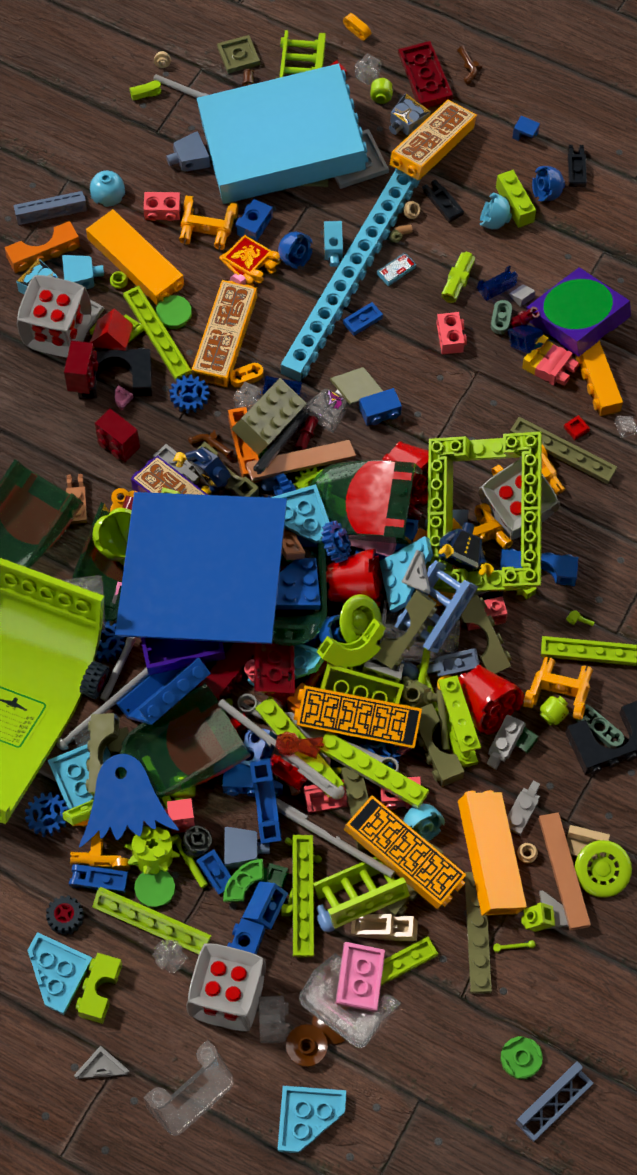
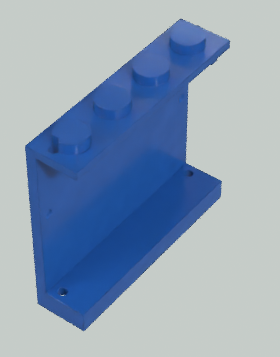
[116,658,211,725]

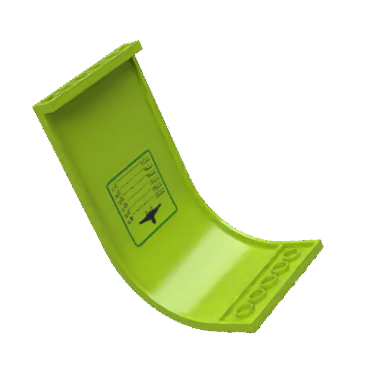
[0,558,104,824]

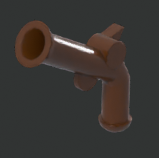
[457,46,482,84]
[188,430,234,459]

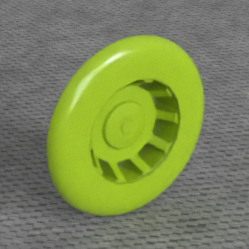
[340,594,382,643]
[575,840,632,898]

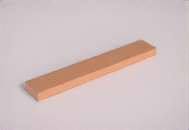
[246,440,356,481]
[538,812,591,931]

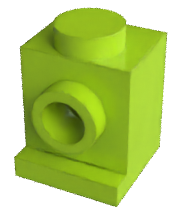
[521,902,555,932]

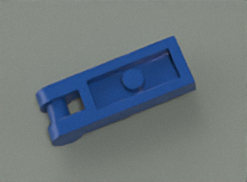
[69,864,128,894]

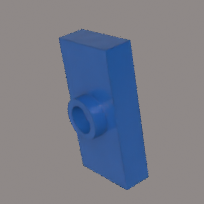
[343,302,383,336]
[196,849,231,895]

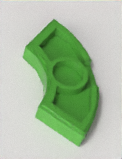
[223,859,264,903]

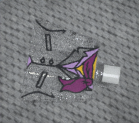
[305,389,347,433]

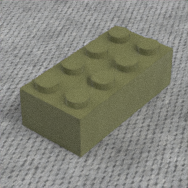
[232,378,307,455]

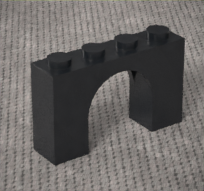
[78,348,152,399]
[565,701,637,775]

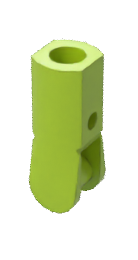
[130,80,161,100]

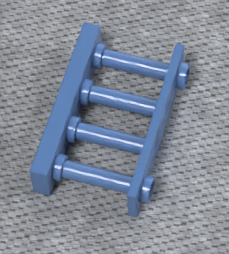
[395,560,478,653]

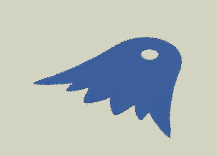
[79,754,179,848]

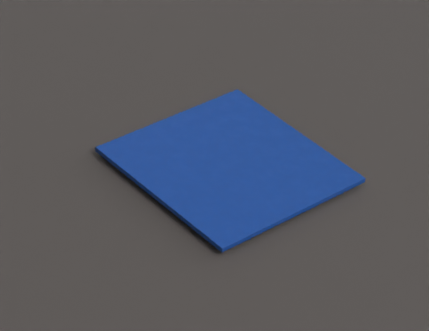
[115,492,287,644]

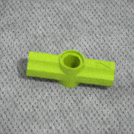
[441,252,475,303]

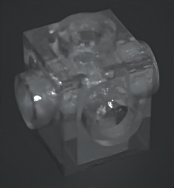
[354,53,381,85]
[233,382,262,412]
[152,940,188,973]

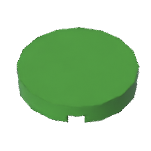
[156,295,192,329]
[134,870,175,909]
[500,1036,543,1080]

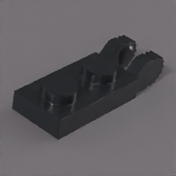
[567,145,587,187]
[422,179,464,223]

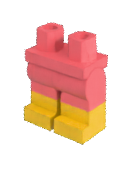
[522,334,579,386]

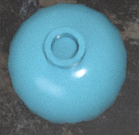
[90,170,125,207]
[480,193,512,229]
[403,804,445,841]

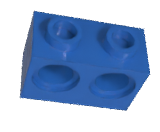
[236,728,278,767]

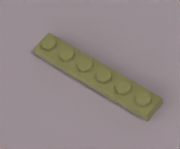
[510,417,617,484]
[464,872,492,994]

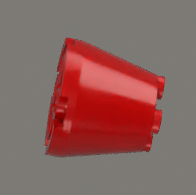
[382,441,429,506]
[325,549,384,607]
[458,665,524,735]

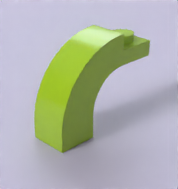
[317,618,386,667]

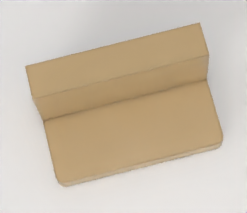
[566,825,610,860]

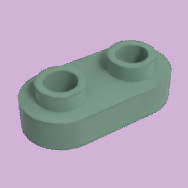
[491,300,512,334]

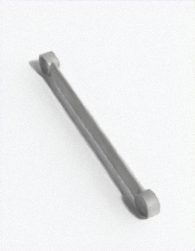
[237,694,399,772]

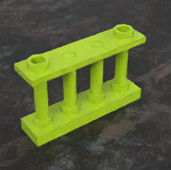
[276,30,326,79]
[438,676,481,768]
[313,857,410,928]

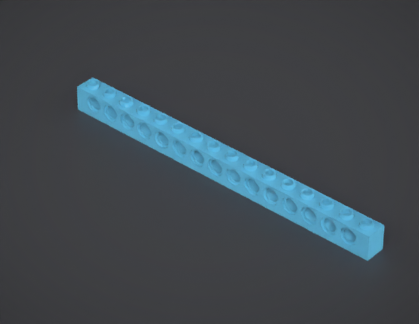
[281,169,420,382]

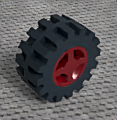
[80,661,109,699]
[46,896,84,935]

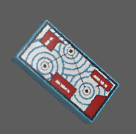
[377,253,416,286]

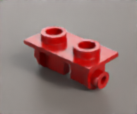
[271,754,307,791]

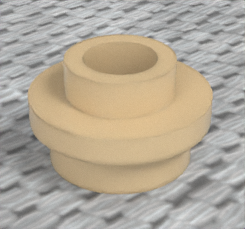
[154,51,171,68]
[403,201,420,219]
[517,843,538,863]

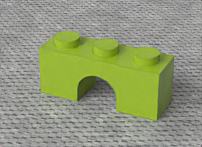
[496,170,536,228]
[76,953,122,1024]

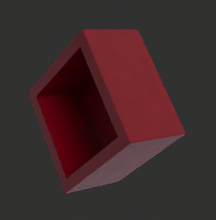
[64,340,99,394]
[95,409,140,462]

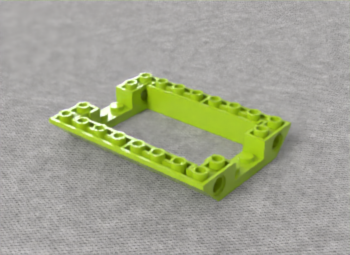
[427,431,542,593]

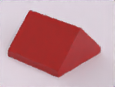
[90,309,133,351]

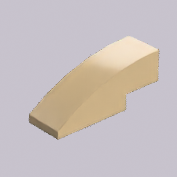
[351,914,418,941]

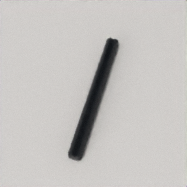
[253,409,308,474]

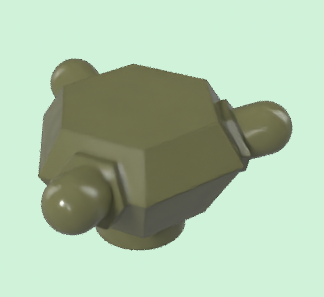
[400,676,438,708]

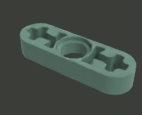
[576,705,624,749]

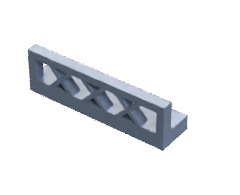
[13,191,87,225]
[515,1061,593,1142]

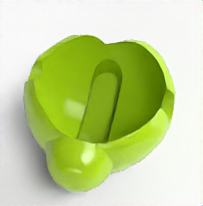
[92,508,132,566]

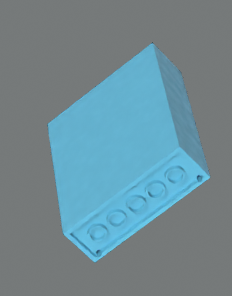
[197,64,368,204]

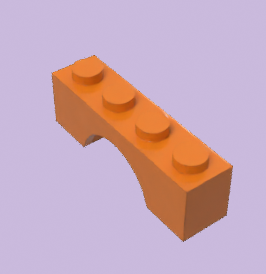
[4,221,80,273]
[228,407,262,483]

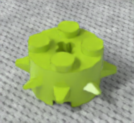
[125,826,180,874]

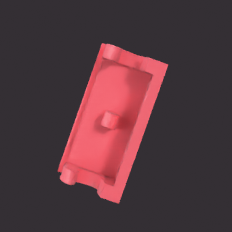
[304,779,347,814]

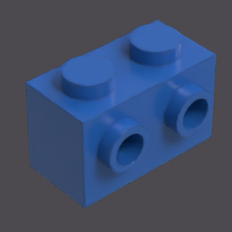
[359,388,402,426]
[242,881,288,929]

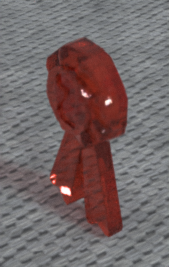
[275,731,324,759]

